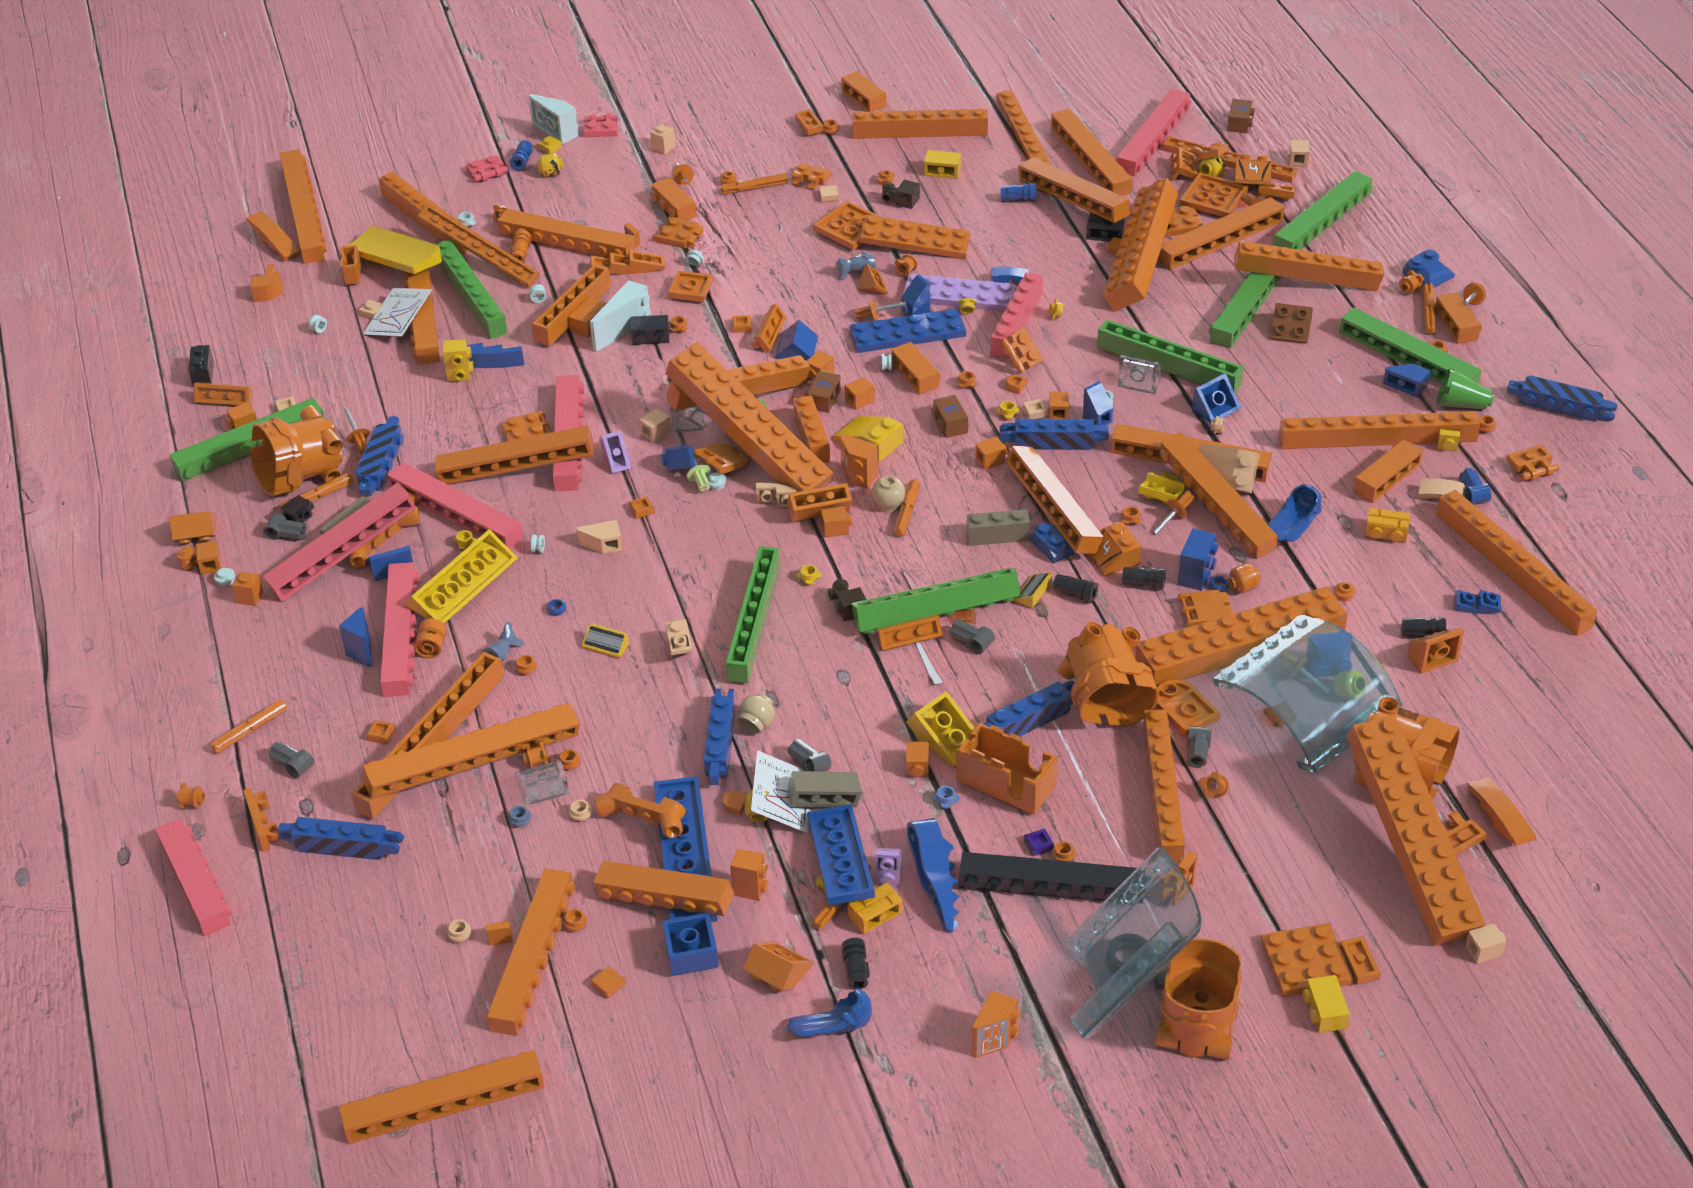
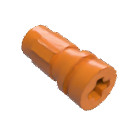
[510,230,532,262]

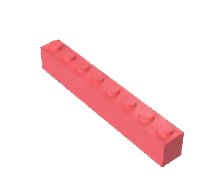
[1117,88,1191,176]
[553,375,584,491]
[387,462,523,549]
[263,482,416,601]
[380,562,420,697]

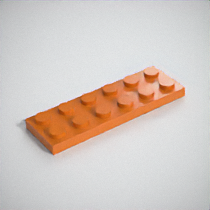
[860,215,971,259]

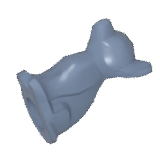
[836,251,876,280]
[481,622,524,662]

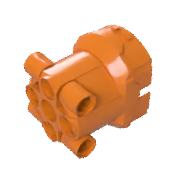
[251,406,343,496]
[1057,621,1159,726]
[1354,697,1460,801]
[1155,938,1242,1060]

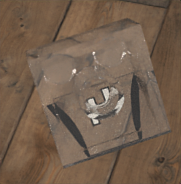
[1118,355,1162,395]

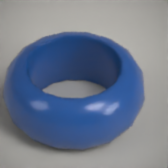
[1210,576,1229,592]
[547,599,566,615]

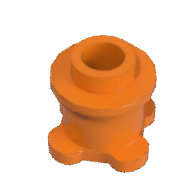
[894,254,918,278]
[1399,270,1424,294]
[522,741,548,768]
[1199,772,1229,798]
[176,782,205,809]

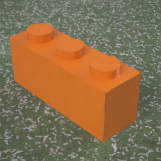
[841,71,887,112]
[651,177,697,220]
[1434,292,1482,344]
[891,342,941,395]
[787,483,852,522]

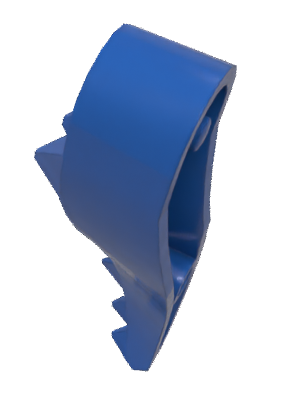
[907,818,959,933]

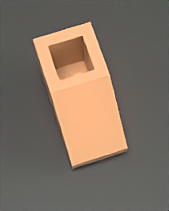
[577,520,623,554]
[666,620,693,655]

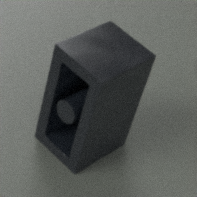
[1086,213,1125,242]
[631,315,669,345]
[188,345,214,387]

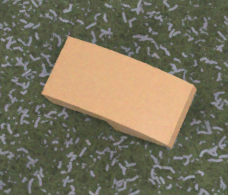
[1418,478,1465,499]
[756,483,796,507]

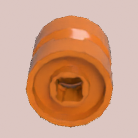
[414,618,447,658]

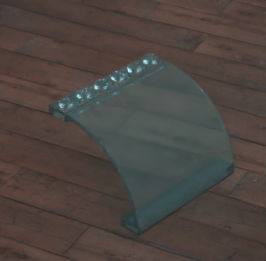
[1213,615,1402,772]
[1065,847,1201,1039]

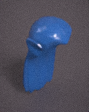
[1268,484,1322,542]
[787,989,872,1036]

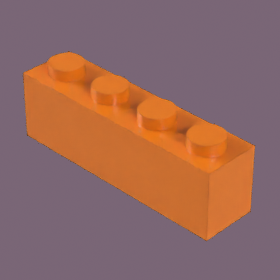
[793,395,830,463]
[1353,439,1423,503]

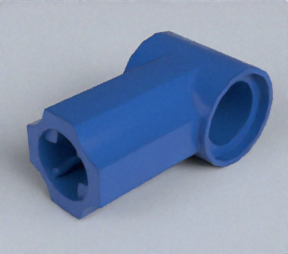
[1459,468,1491,504]

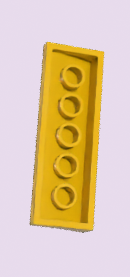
[346,225,442,274]
[404,529,518,624]

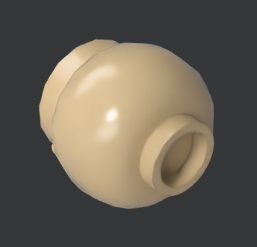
[872,476,906,513]
[736,694,776,734]

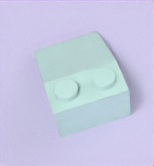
[529,94,578,144]

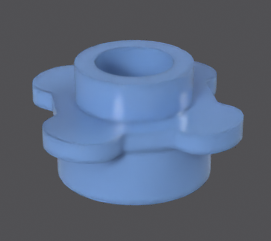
[933,786,960,809]

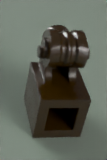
[882,180,920,209]
[828,579,867,621]

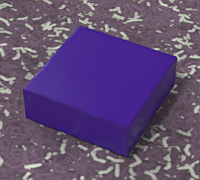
[1024,829,1054,856]

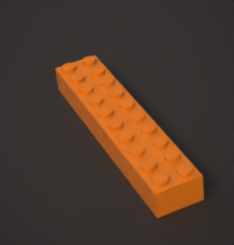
[1103,178,1178,312]
[665,341,834,492]
[1135,586,1348,687]
[1346,715,1486,946]

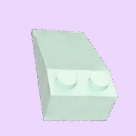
[590,280,651,352]

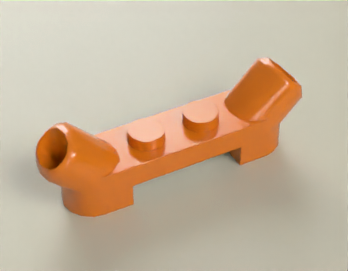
[348,507,420,568]
[594,783,686,838]

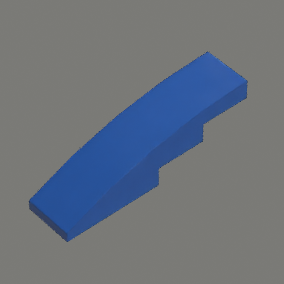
[467,343,524,368]

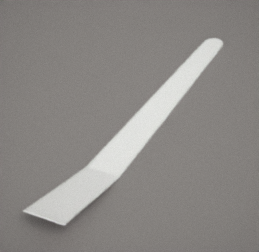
[915,642,943,684]

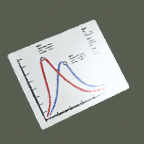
[363,288,432,336]
[751,751,810,833]

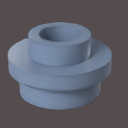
[508,805,531,827]

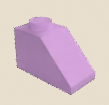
[599,431,631,473]

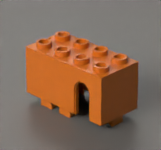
[956,723,1058,815]

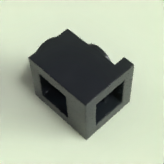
[281,495,314,523]

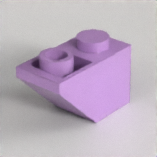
[876,848,901,885]

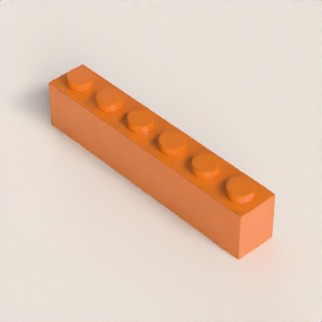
[532,264,611,346]
[593,860,734,916]

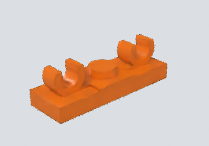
[751,303,786,352]
[194,382,252,405]
[877,614,943,651]
[243,788,280,852]

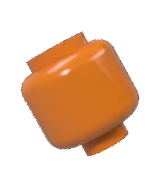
[1228,563,1261,594]

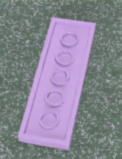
[903,274,1016,311]

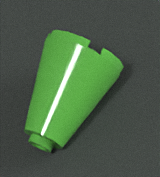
[1436,369,1494,409]

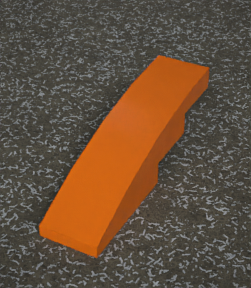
[246,211,300,262]
[590,250,665,274]
[1468,778,1536,846]

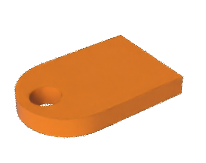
[1156,680,1221,737]

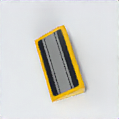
[1014,572,1052,608]
[582,623,629,658]

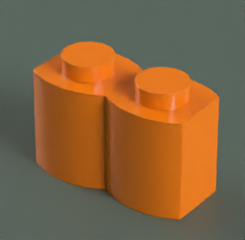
[340,245,361,285]

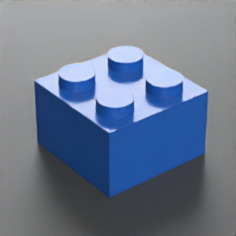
[1178,528,1219,591]
[662,913,719,976]

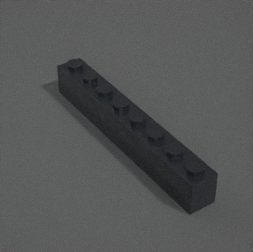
[959,852,1148,905]

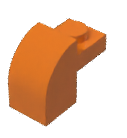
[251,264,284,302]

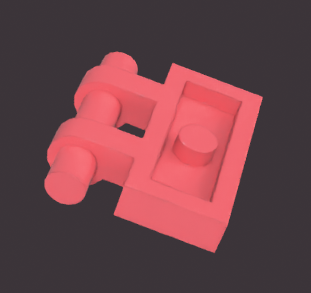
[584,113,618,137]
[466,155,508,181]

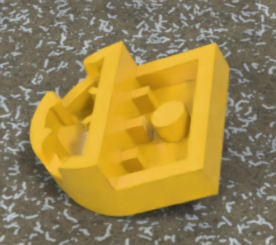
[1138,472,1185,505]

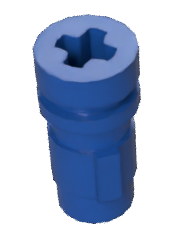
[510,140,533,171]
[1001,183,1036,201]

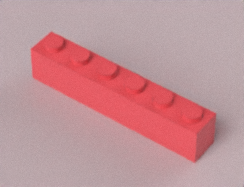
[991,272,1043,358]
[155,818,232,936]

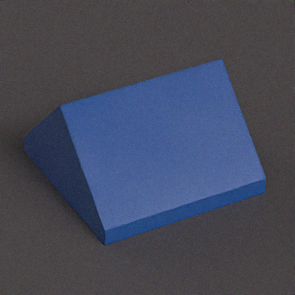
[775,320,818,361]
[1192,373,1241,424]
[368,546,413,581]
[339,607,372,667]

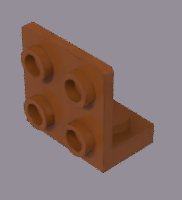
[1270,303,1313,343]

